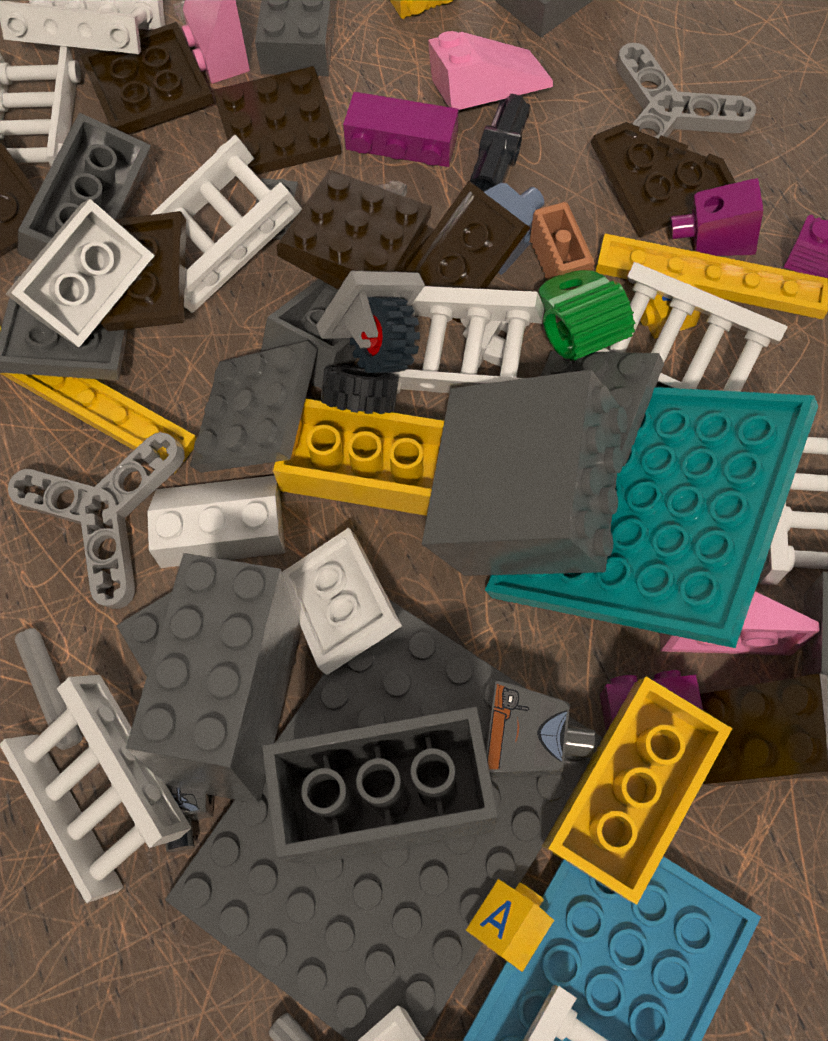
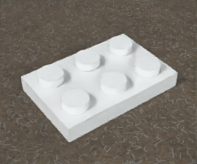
[282,528,402,675]

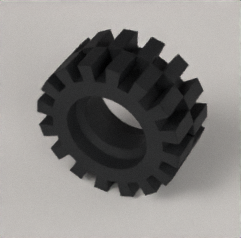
[321,365,399,414]

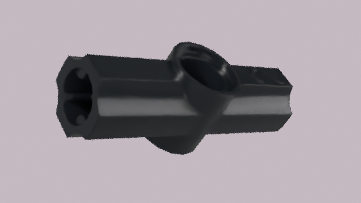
[470,94,530,192]

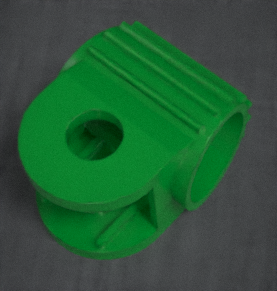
[539,270,636,361]

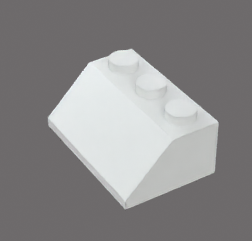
[6,199,154,347]
[148,476,285,568]

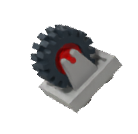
[316,271,425,373]

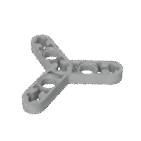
[616,43,756,138]
[8,432,184,609]

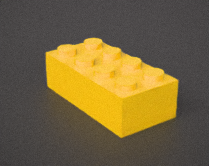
[273,399,444,516]
[542,677,732,905]

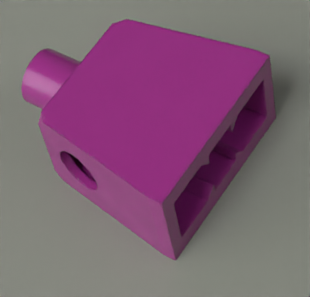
[670,178,764,256]

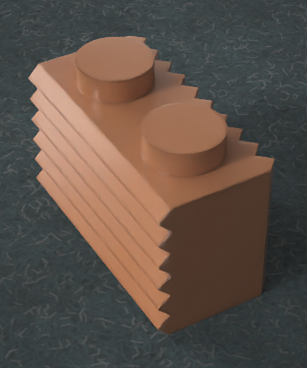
[530,202,595,290]

